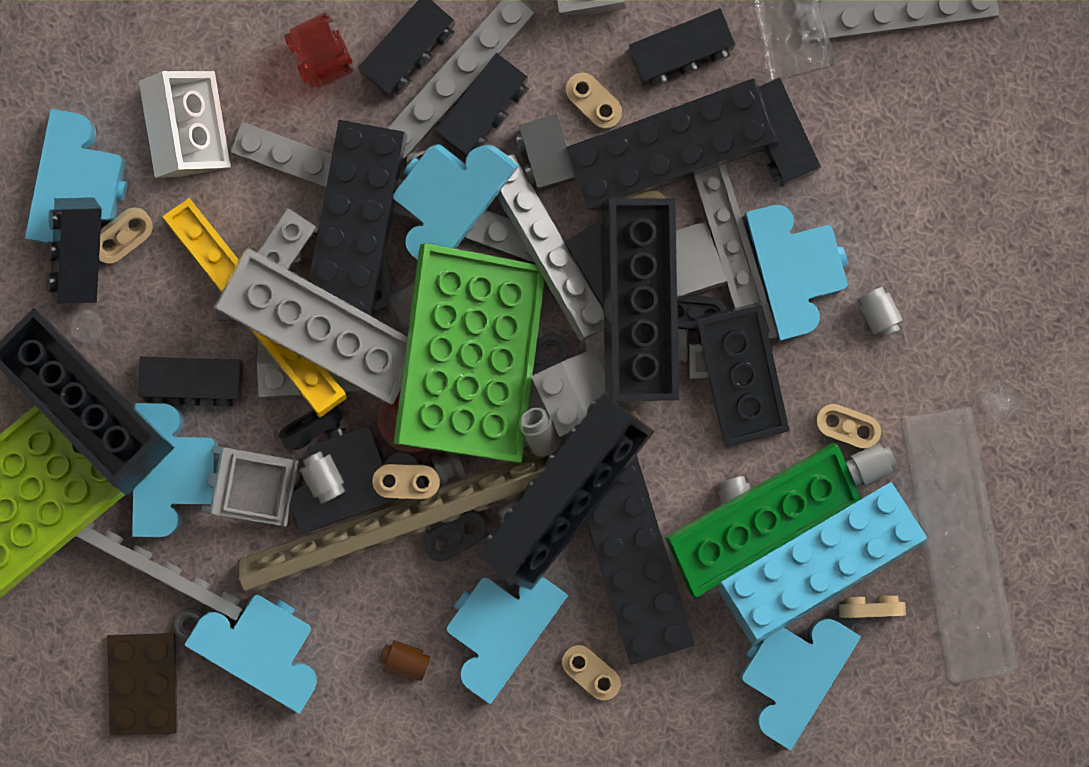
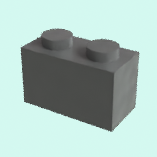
[515,114,576,192]

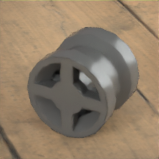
[429,452,465,486]

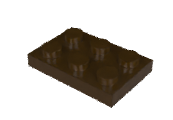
[107,633,178,735]

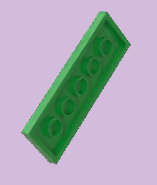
[665,443,861,598]

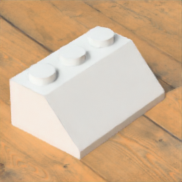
[139,71,231,178]

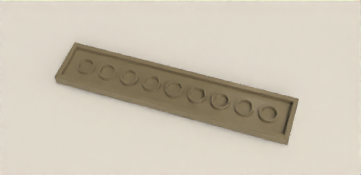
[239,454,552,591]

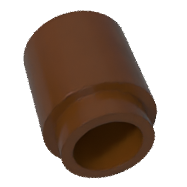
[379,640,430,682]

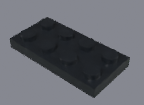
[695,302,790,447]

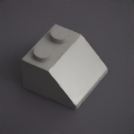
[531,348,621,437]

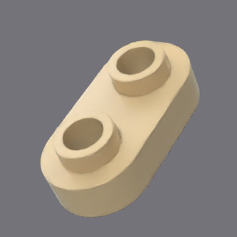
[566,73,622,130]
[99,208,153,263]
[816,404,881,449]
[373,464,440,499]
[839,595,906,618]
[562,645,621,700]

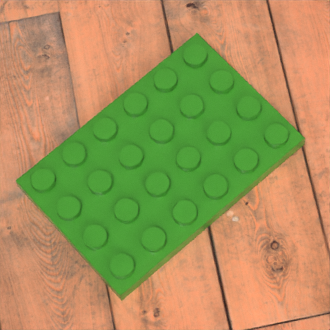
[394,243,545,463]

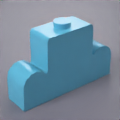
[25,109,127,244]
[393,144,519,260]
[744,205,848,342]
[132,403,219,537]
[447,577,568,705]
[184,594,317,714]
[740,618,861,750]

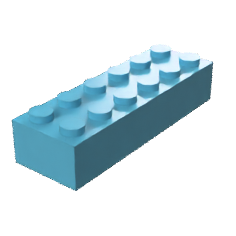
[718,482,927,646]

